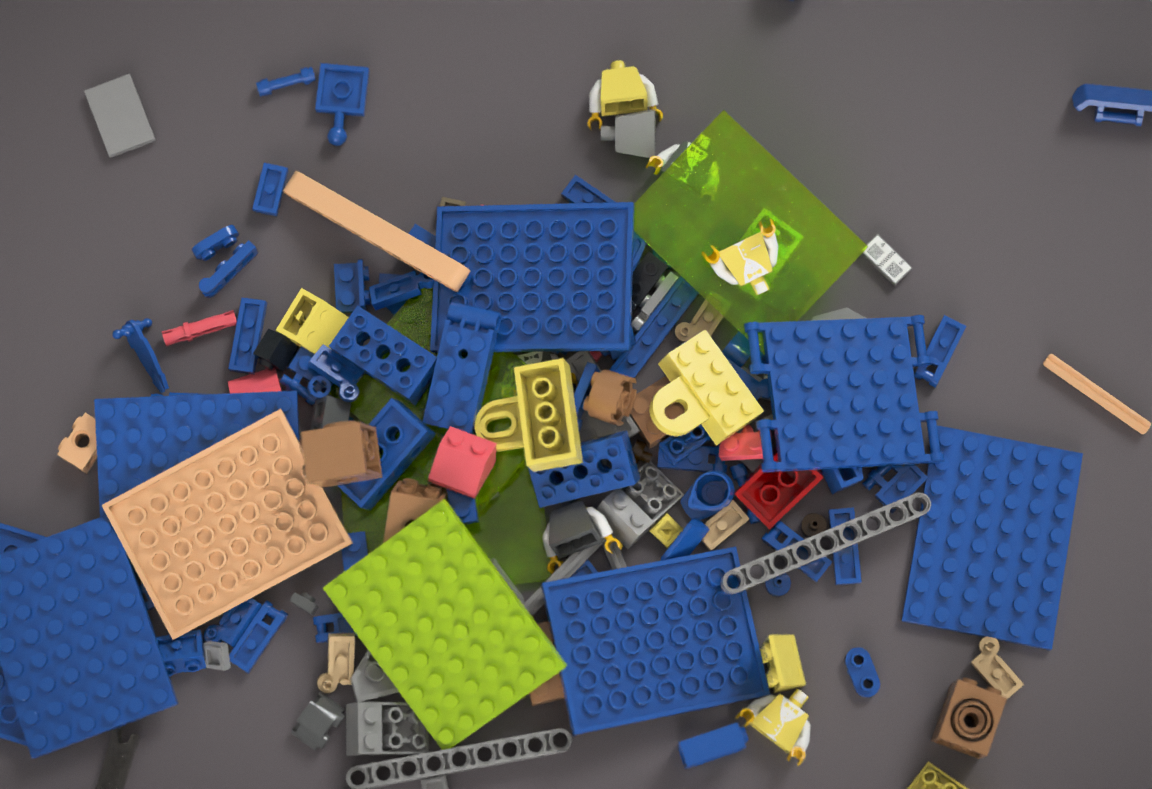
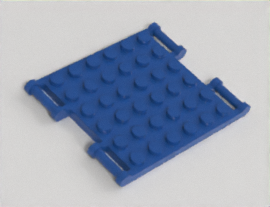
[744,315,944,472]

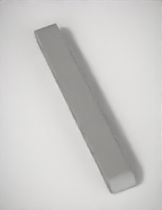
[720,493,931,595]
[346,728,572,789]

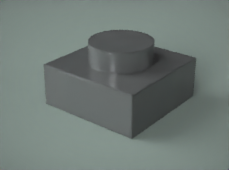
[289,591,319,616]

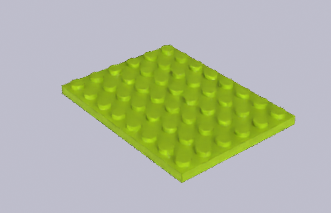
[323,499,567,750]

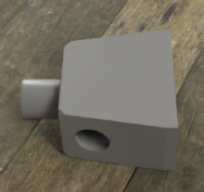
[601,109,655,158]

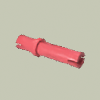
[162,310,237,347]

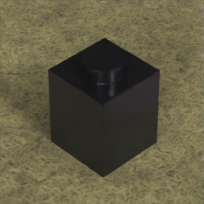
[253,329,299,371]

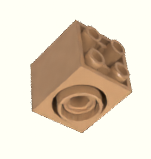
[299,421,382,487]
[383,478,448,543]
[931,677,1007,759]

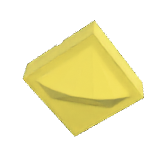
[649,512,683,549]

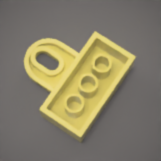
[650,330,764,446]
[475,358,583,472]

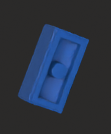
[660,517,709,561]

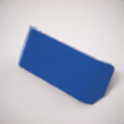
[1072,84,1152,126]

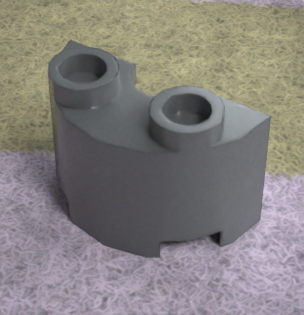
[291,692,346,751]

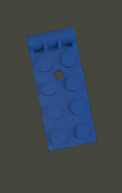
[422,302,501,434]

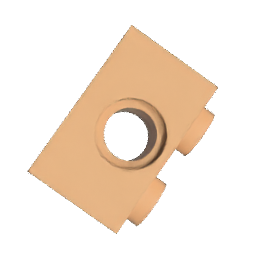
[57,413,97,474]

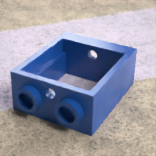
[677,722,748,770]

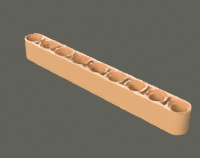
[283,170,471,292]

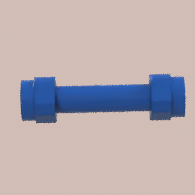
[256,67,316,96]
[730,463,761,524]

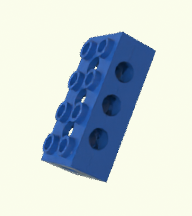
[329,305,437,406]
[337,398,436,510]
[528,430,640,507]

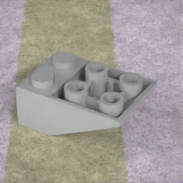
[596,461,684,549]
[346,702,429,756]

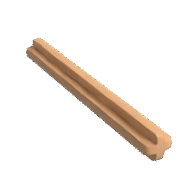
[1043,354,1151,434]

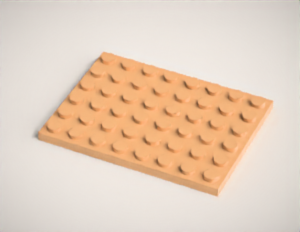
[102,409,353,640]

